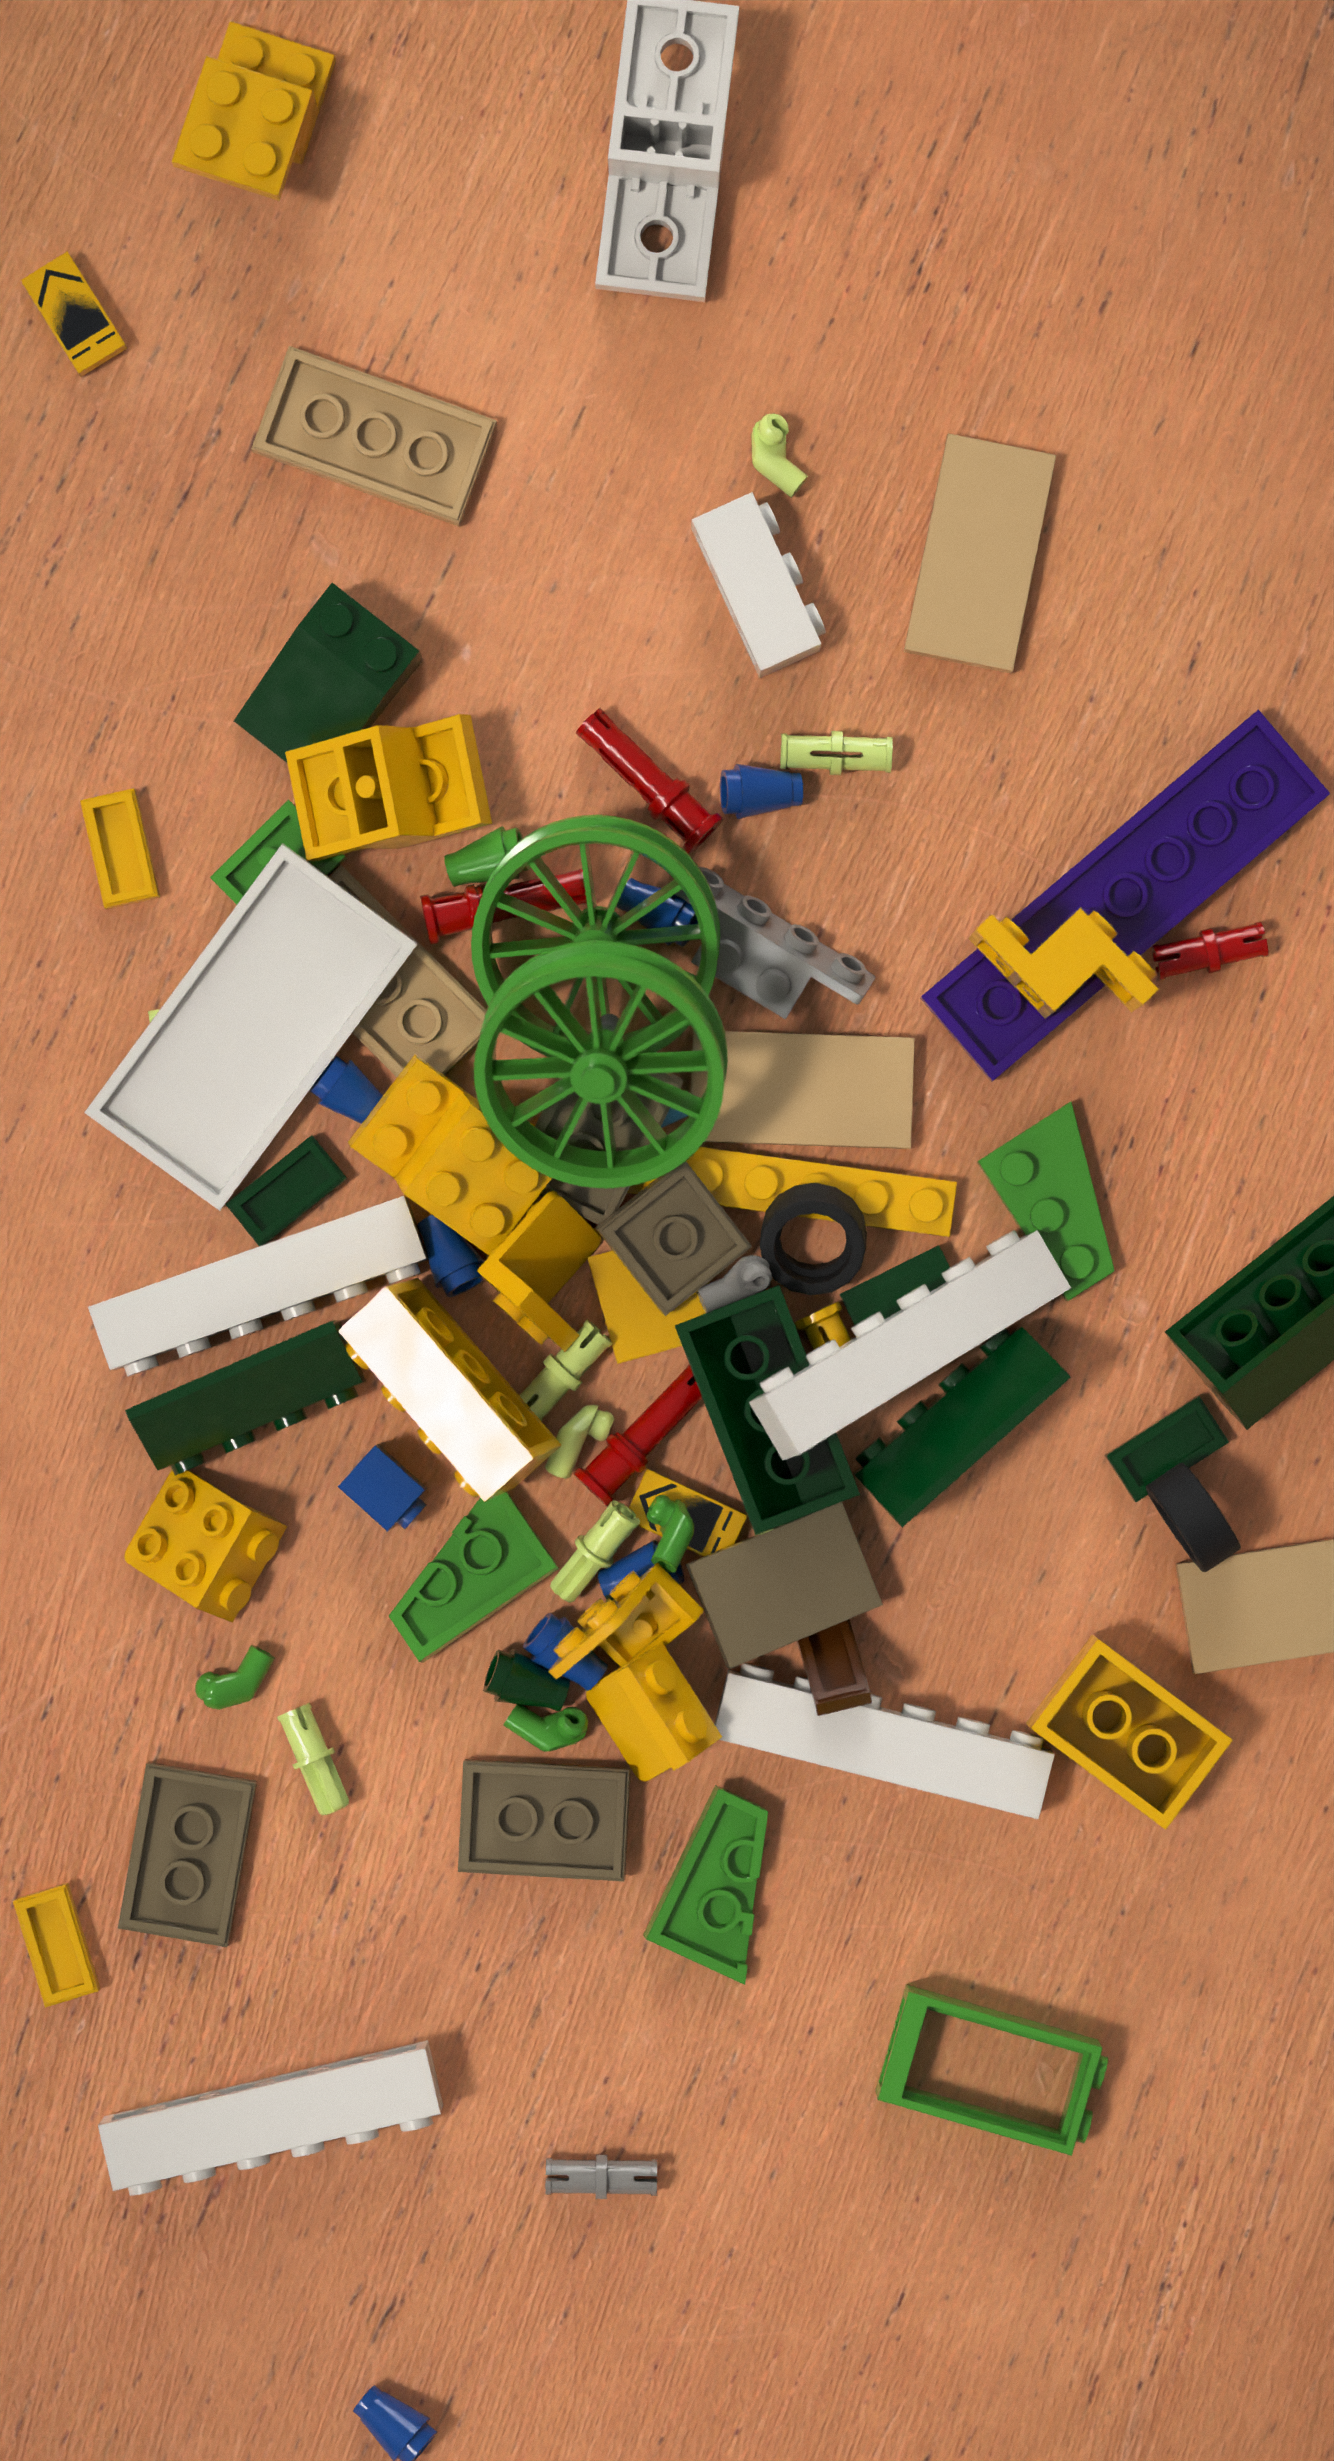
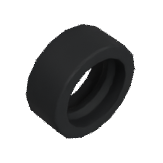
[760,1183,867,1295]
[1145,1463,1241,1572]

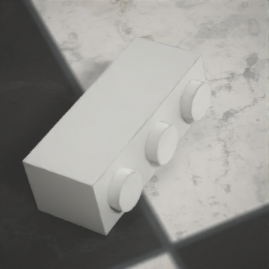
[691,492,826,678]

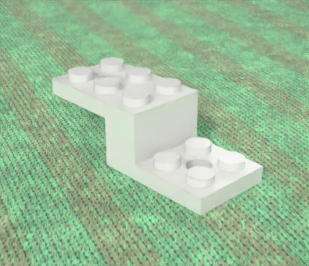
[595,0,740,302]

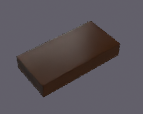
[797,1619,872,1716]

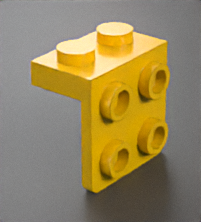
[477,1191,601,1352]
[124,1470,287,1623]
[548,1562,704,1679]
[586,1642,722,1782]

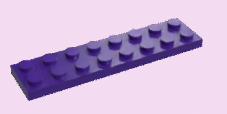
[920,709,1330,1082]

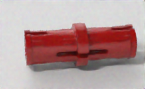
[1152,922,1269,980]

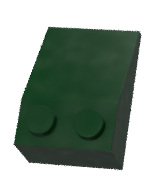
[234,583,423,763]

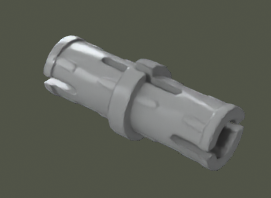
[545,2155,657,2199]

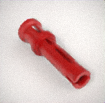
[576,708,723,854]
[420,868,587,944]
[573,1364,702,1507]

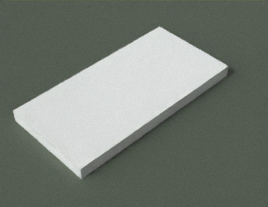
[84,843,417,1211]

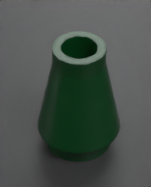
[483,1649,570,1711]

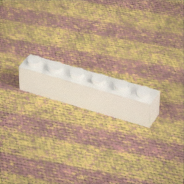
[88,1196,428,1377]
[749,1230,1071,1460]
[715,1663,1055,1820]
[98,2040,443,2196]

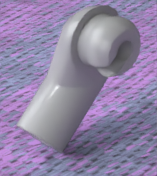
[697,1255,772,1313]

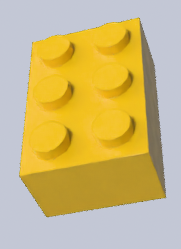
[1026,1635,1233,1830]

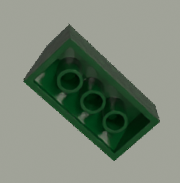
[1165,1196,1334,1430]
[675,1285,860,1535]
[125,1320,366,1476]
[853,1327,1071,1528]

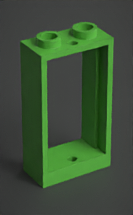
[875,1984,1108,2156]

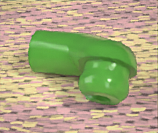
[647,1495,694,1573]
[195,1645,275,1710]
[503,1704,588,1752]

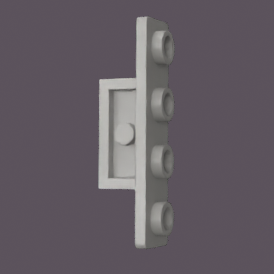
[675,867,875,1019]

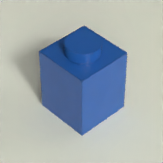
[338,1444,427,1531]

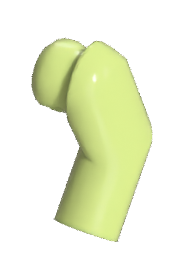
[751,413,808,498]
[545,1404,615,1479]

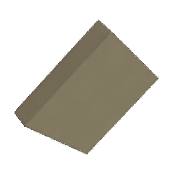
[595,1161,752,1316]

